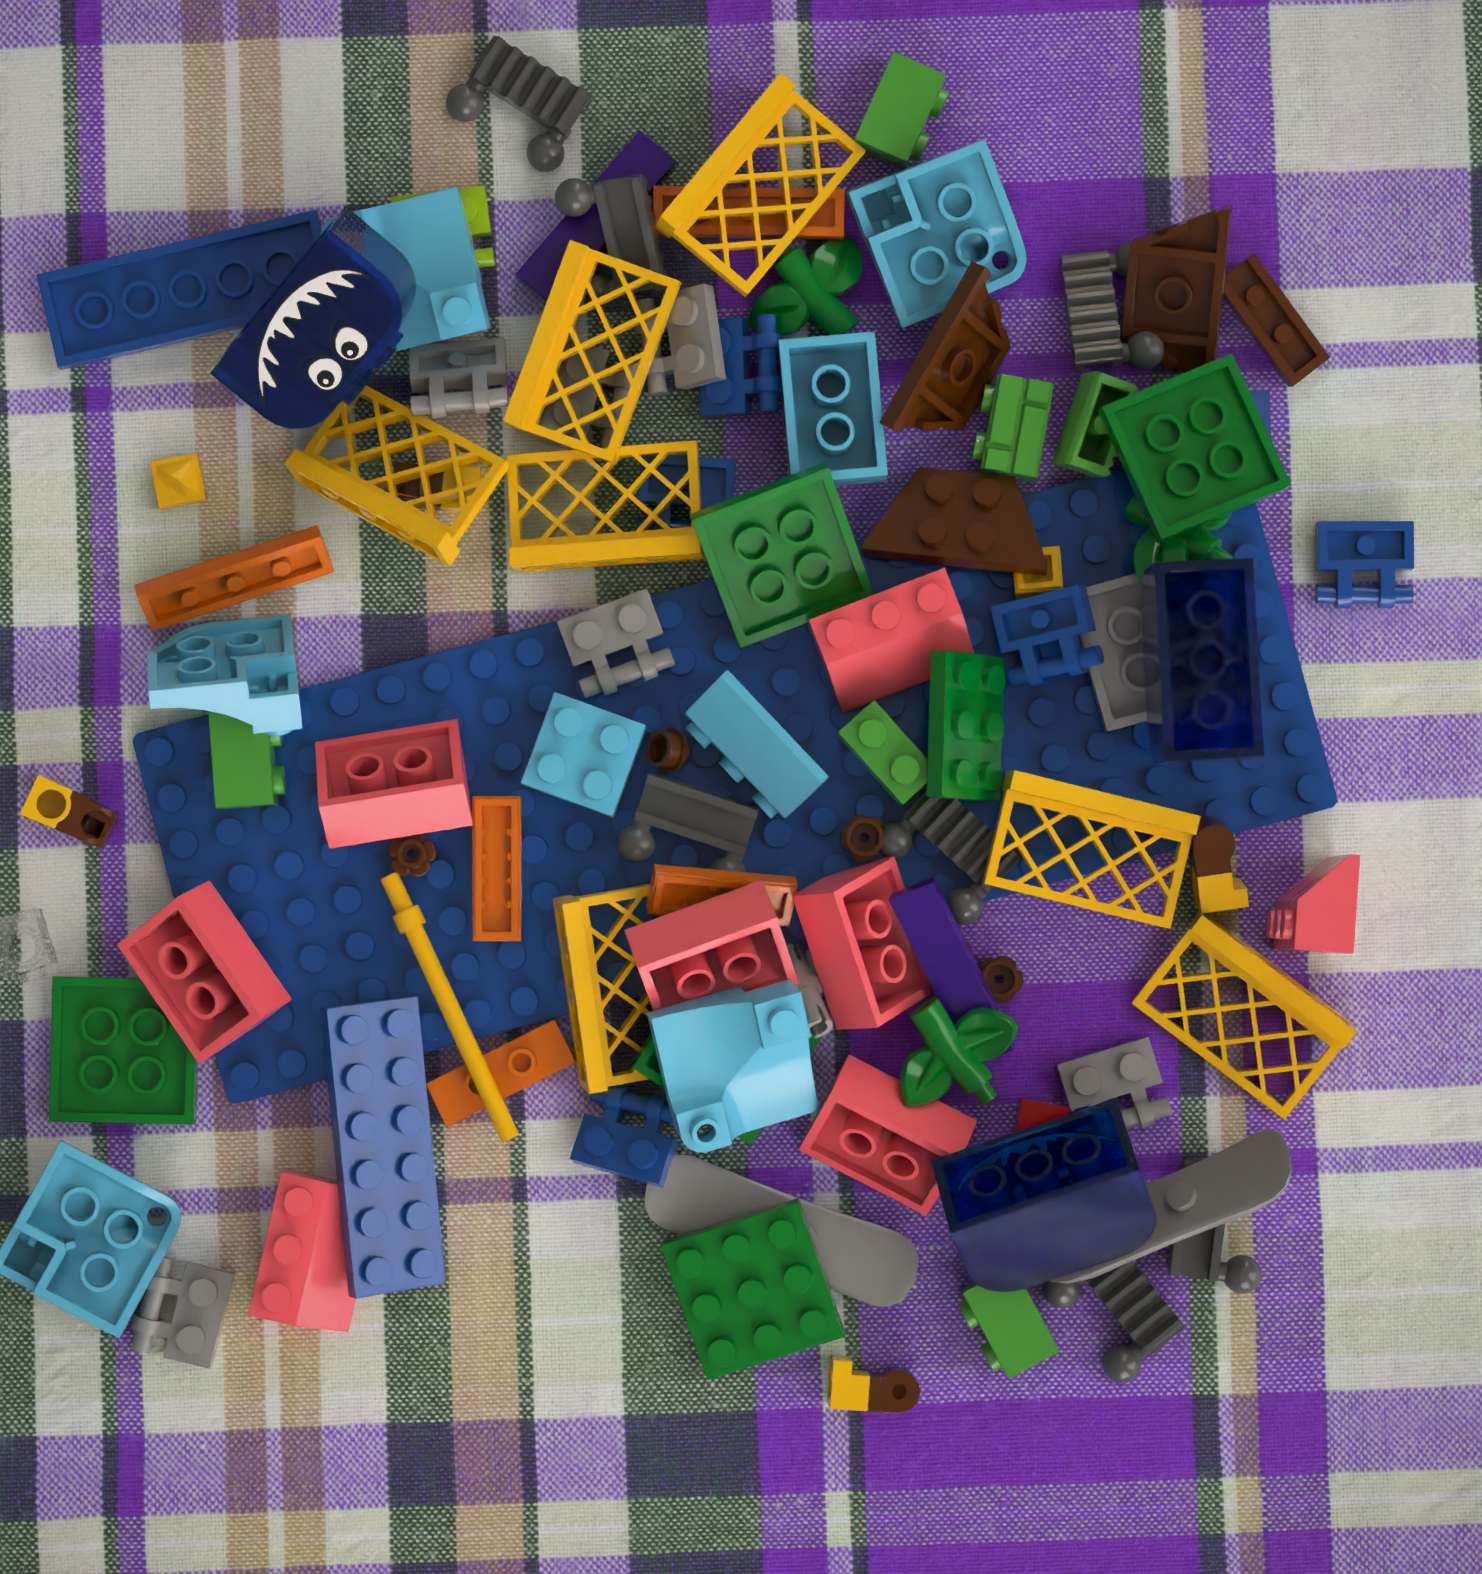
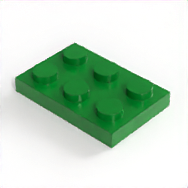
[927,650,1006,802]

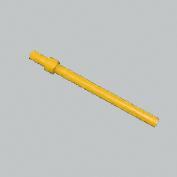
[381,872,519,1143]

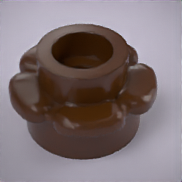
[645,727,689,775]
[840,814,884,862]
[388,833,436,877]
[979,956,1023,1003]

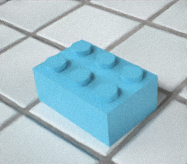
[778,331,888,486]

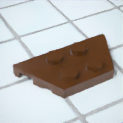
[1121,205,1233,373]
[879,261,1011,432]
[862,467,1047,576]

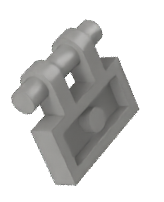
[635,283,726,396]
[409,338,509,419]
[540,340,639,448]
[557,588,675,698]
[1055,1036,1173,1143]
[131,1256,235,1369]

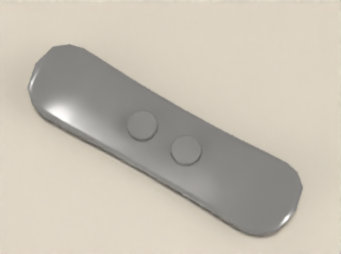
[1027,1130,1292,1284]
[644,1154,919,1307]

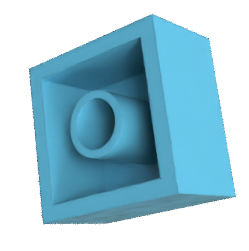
[521,692,647,818]

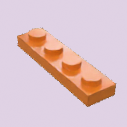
[653,186,845,240]
[135,525,334,632]

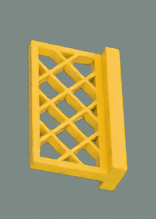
[655,73,866,297]
[503,240,681,464]
[284,379,510,567]
[506,440,706,573]
[982,770,1201,929]
[552,884,661,1094]
[1131,911,1357,1120]

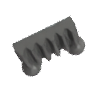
[446,36,592,172]
[555,173,668,310]
[1059,241,1164,371]
[617,771,760,872]
[875,790,1021,925]
[1167,1159,1261,1294]
[1042,1261,1185,1383]

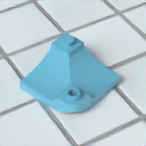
[845,139,1027,328]
[320,187,492,362]
[147,614,303,736]
[647,979,820,1153]
[0,1140,181,1338]

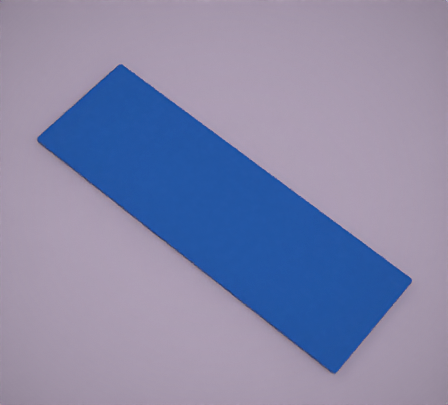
[133,468,1337,1104]

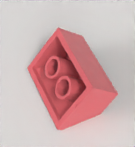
[808,568,974,714]
[315,719,473,849]
[1266,854,1360,954]
[792,856,934,1030]
[117,880,292,1064]
[624,880,799,1011]
[798,1054,978,1216]
[248,1169,356,1332]

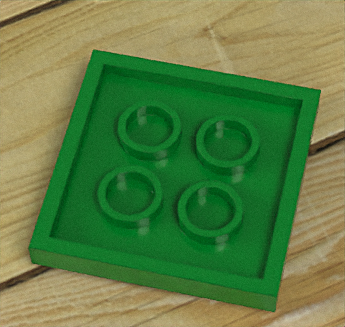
[1098,353,1292,543]
[689,462,874,648]
[48,976,198,1125]
[660,1198,845,1380]

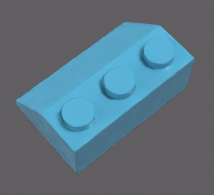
[685,670,829,820]

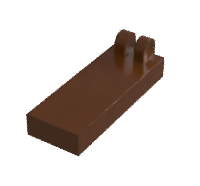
[1223,254,1330,387]

